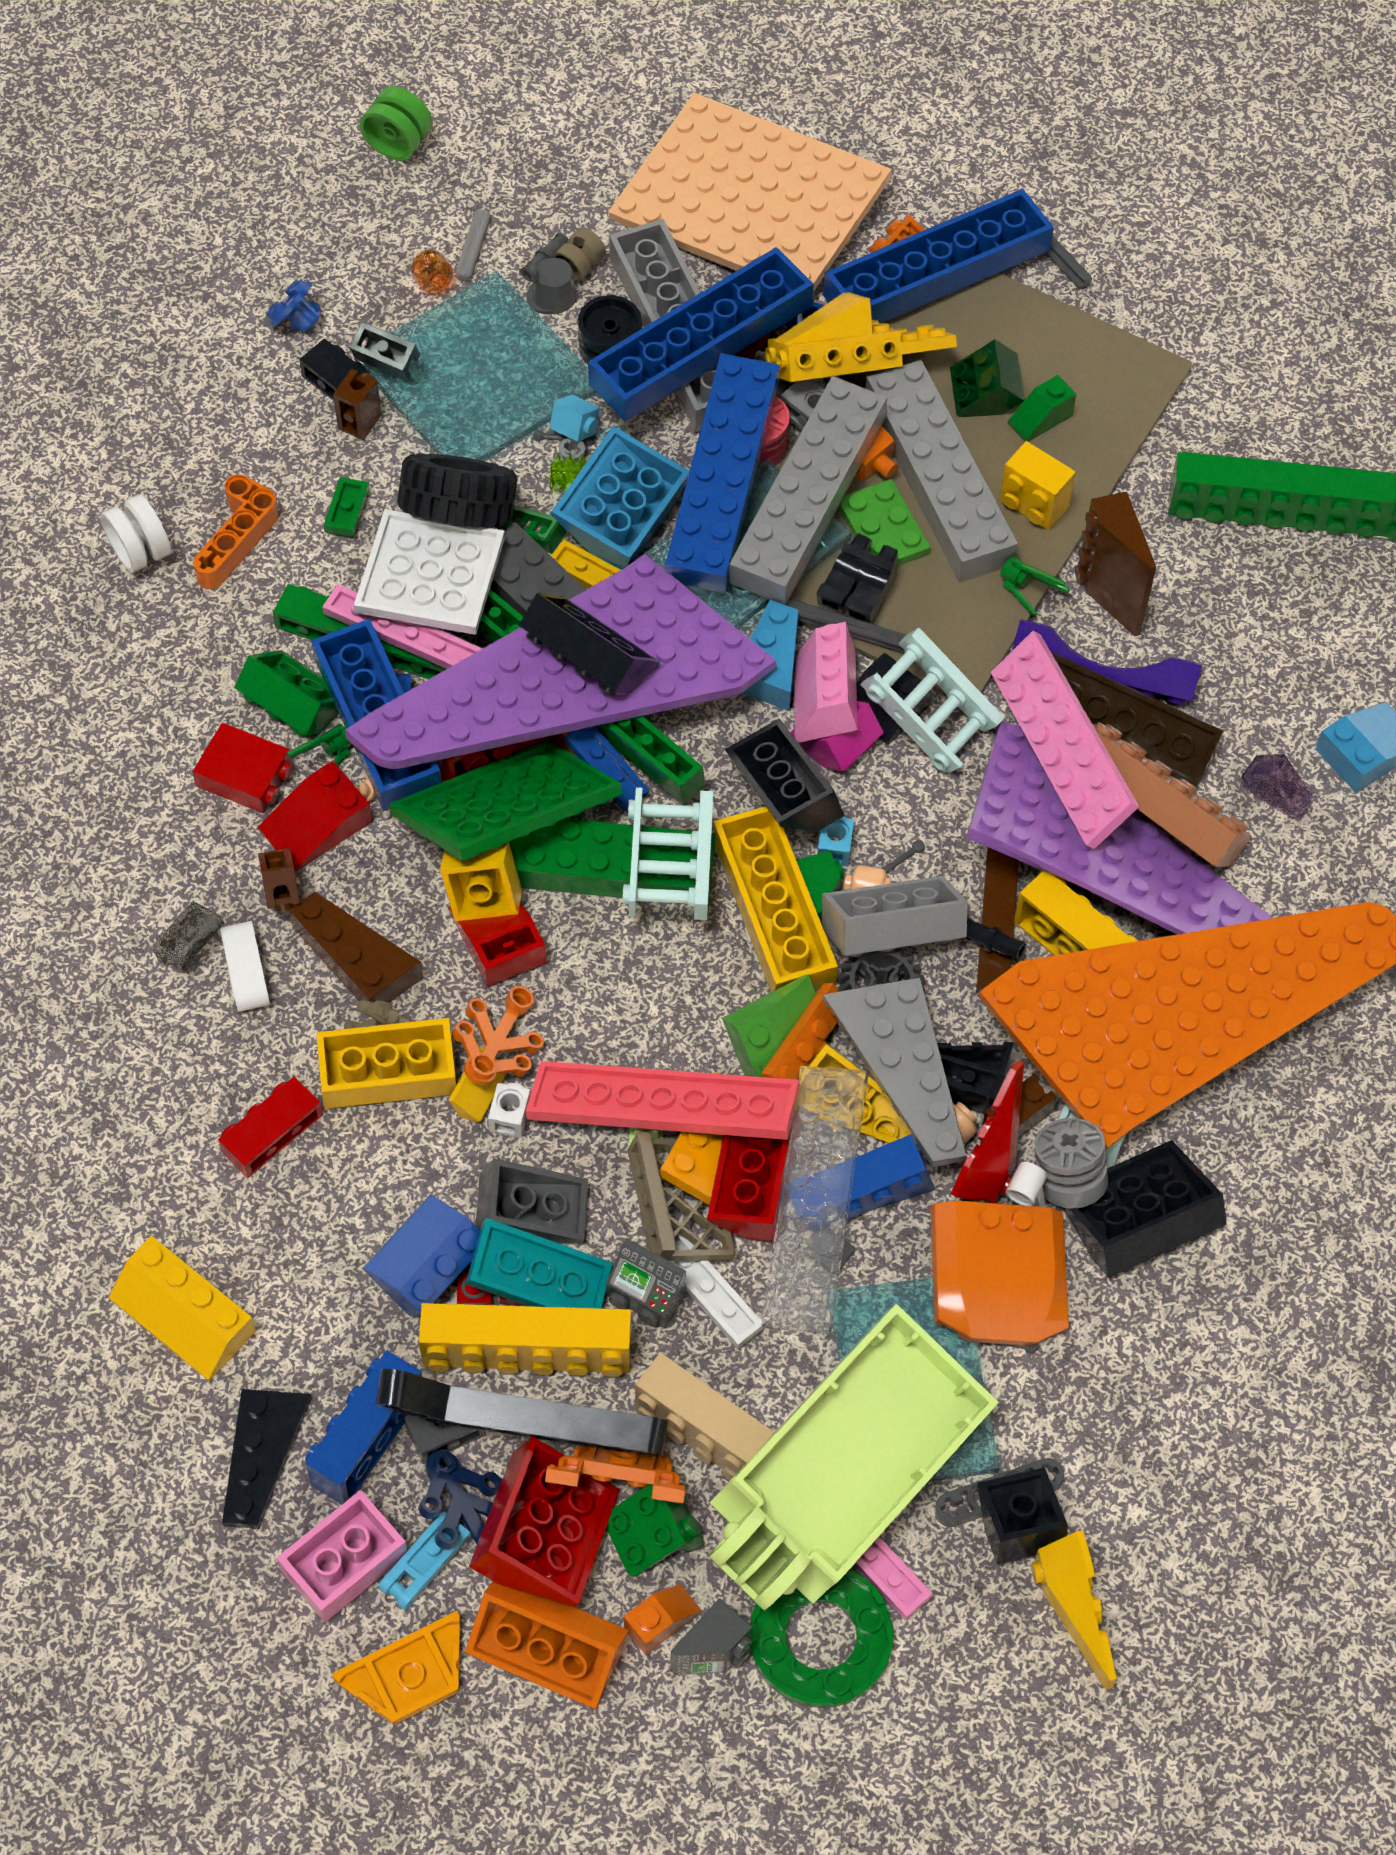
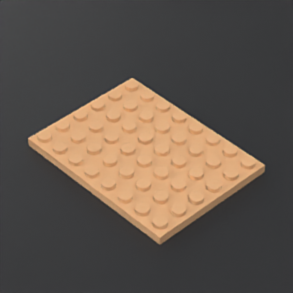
[608,93,892,292]

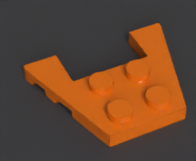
[545,1445,686,1504]

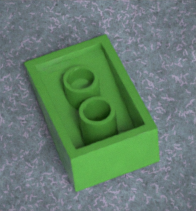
[722,974,816,1077]

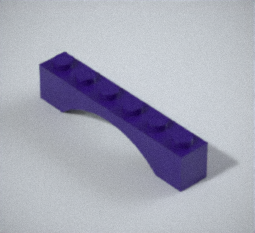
[1012,619,1202,705]

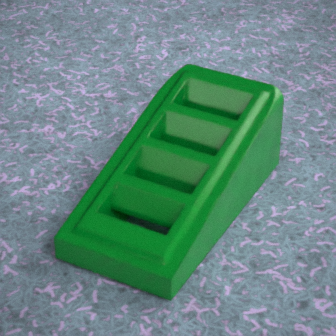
[497,505,567,554]

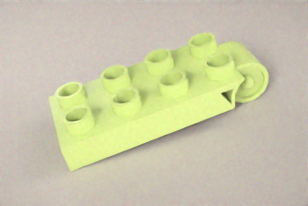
[708,1304,999,1610]

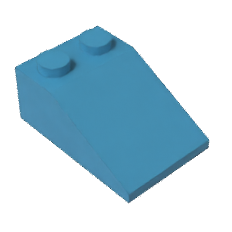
[1315,702,1396,793]

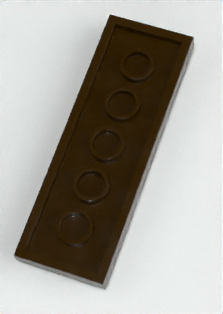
[1052,652,1224,788]

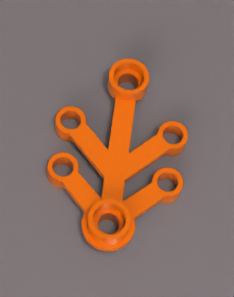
[452,986,544,1085]

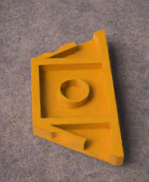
[331,1611,460,1726]

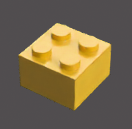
[999,441,1076,531]
[440,842,522,921]

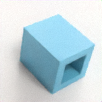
[549,394,600,442]

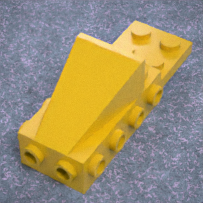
[765,292,957,382]

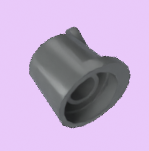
[527,258,576,314]

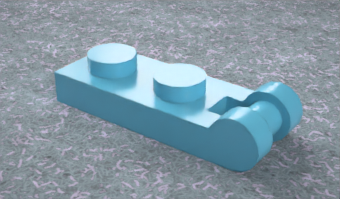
[378,1510,471,1611]

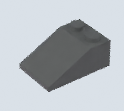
[475,1158,588,1243]

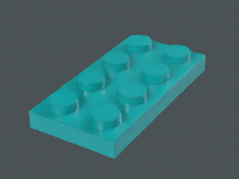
[466,1218,612,1309]

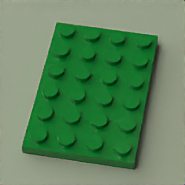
[390,740,622,861]

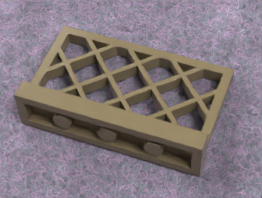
[627,1132,735,1261]

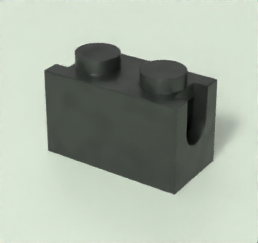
[349,322,420,381]

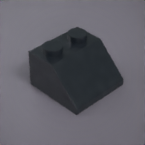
[856,652,931,745]
[977,1467,1068,1564]

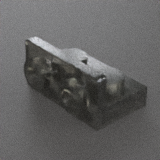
[151,901,225,970]

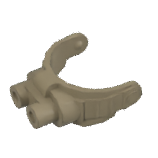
[344,1000,410,1029]

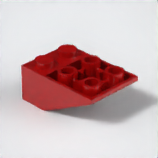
[448,902,546,987]

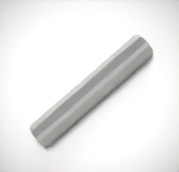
[456,209,490,282]

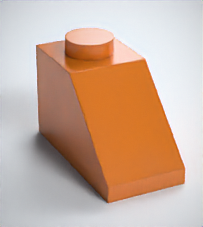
[624,1584,702,1655]

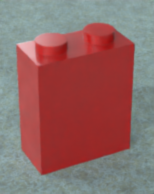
[192,722,294,813]

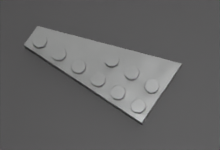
[823,978,966,1167]

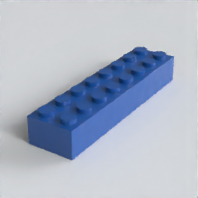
[823,189,1054,324]
[588,247,814,422]
[665,353,780,593]

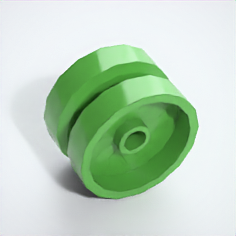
[359,86,433,161]

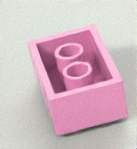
[277,1490,408,1623]

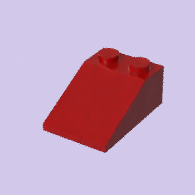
[258,760,372,872]

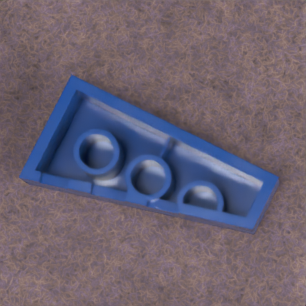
[787,1134,936,1232]

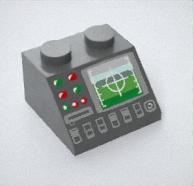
[606,1238,686,1328]
[670,1598,752,1675]

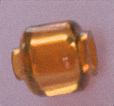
[411,249,453,293]

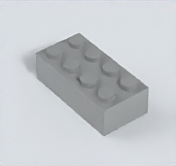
[822,876,968,957]

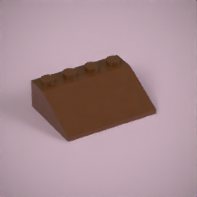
[1075,491,1156,636]

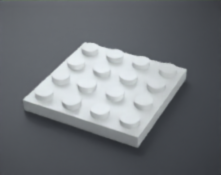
[354,509,505,635]

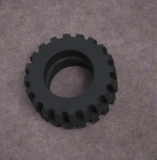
[397,453,518,528]

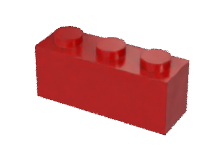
[218,1076,323,1179]

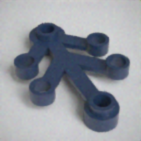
[418,1450,501,1549]

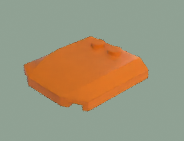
[930,1200,1069,1346]

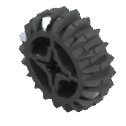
[838,948,925,995]

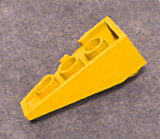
[796,1042,917,1145]
[1031,1530,1117,1689]

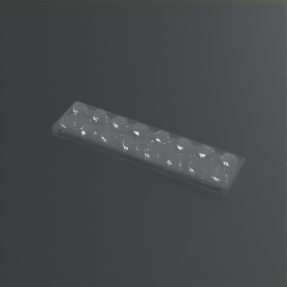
[761,1066,868,1334]

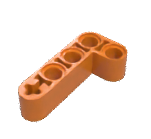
[193,474,279,589]

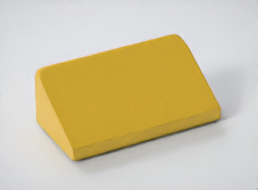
[449,1046,506,1122]

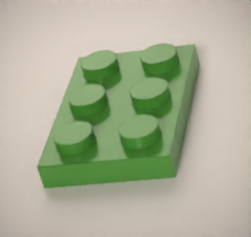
[838,479,931,567]

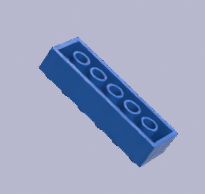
[311,619,442,811]

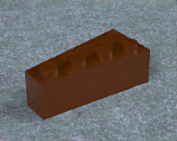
[289,892,423,1003]

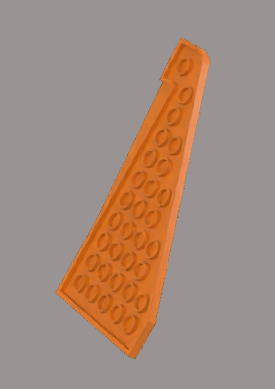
[977,902,1396,1150]

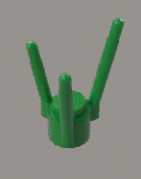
[1000,556,1070,616]
[288,724,353,766]

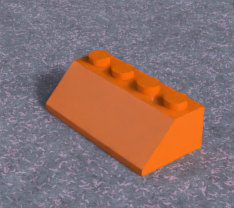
[465,1581,629,1710]

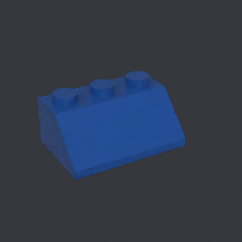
[362,1195,480,1316]

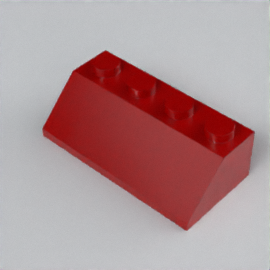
[707,1105,802,1242]

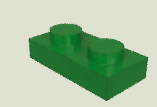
[324,477,370,538]

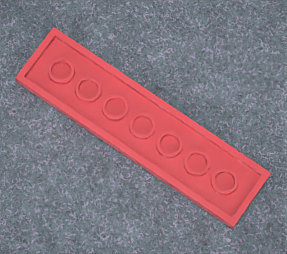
[525,1061,800,1140]

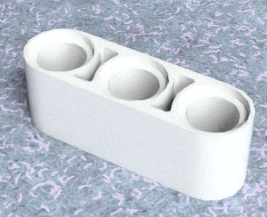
[220,921,270,1012]

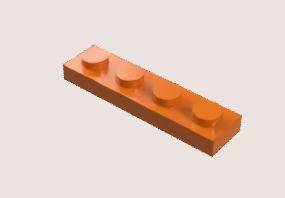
[761,983,839,1080]

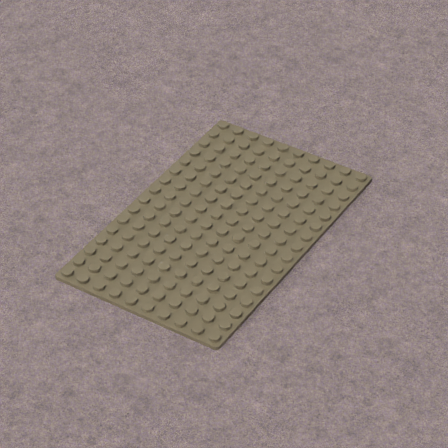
[728,273,1192,696]

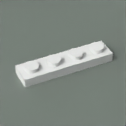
[670,1229,764,1349]

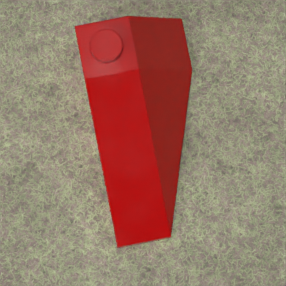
[950,1060,1024,1203]

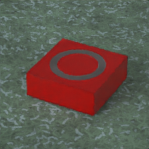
[457,1271,492,1305]

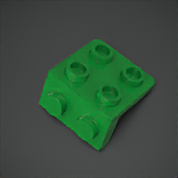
[606,1484,705,1576]

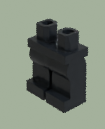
[816,533,898,624]

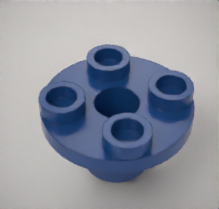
[266,279,320,333]

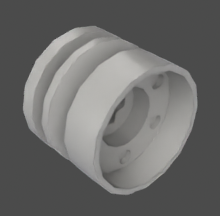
[1034,1118,1109,1209]

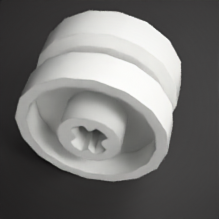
[100,494,171,573]

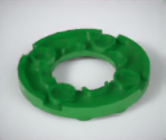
[750,1569,893,1708]

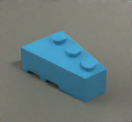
[742,599,798,711]

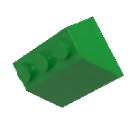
[234,650,339,737]

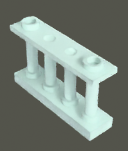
[860,628,1004,774]
[623,788,713,920]

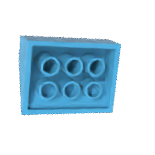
[551,426,689,570]

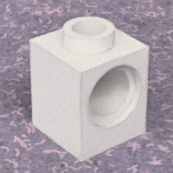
[488,1083,530,1138]

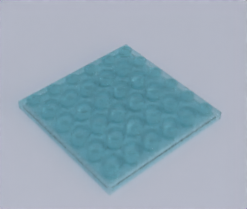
[354,271,597,461]

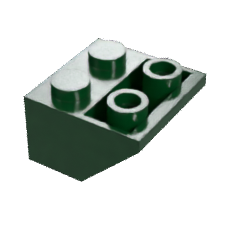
[950,339,1024,417]

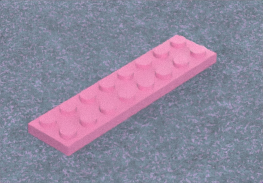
[990,631,1139,849]

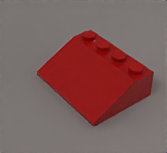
[469,1436,619,1607]

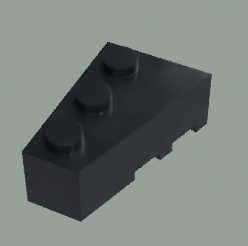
[937,1042,1014,1114]

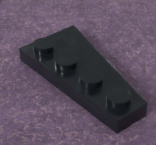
[222,1389,312,1529]

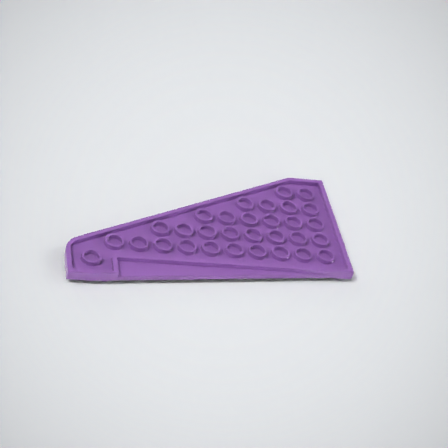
[345,554,776,769]
[966,721,1271,934]

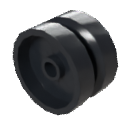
[578,295,642,364]

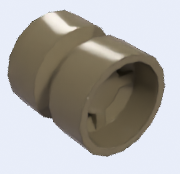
[552,228,606,283]

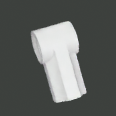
[1006,1162,1047,1207]

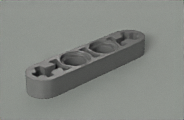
[934,1458,1064,1527]

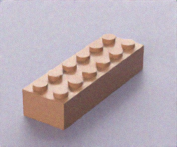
[1092,722,1252,867]

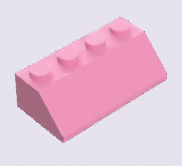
[794,622,858,743]

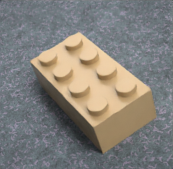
[635,1352,774,1481]

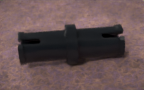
[964,918,1026,961]

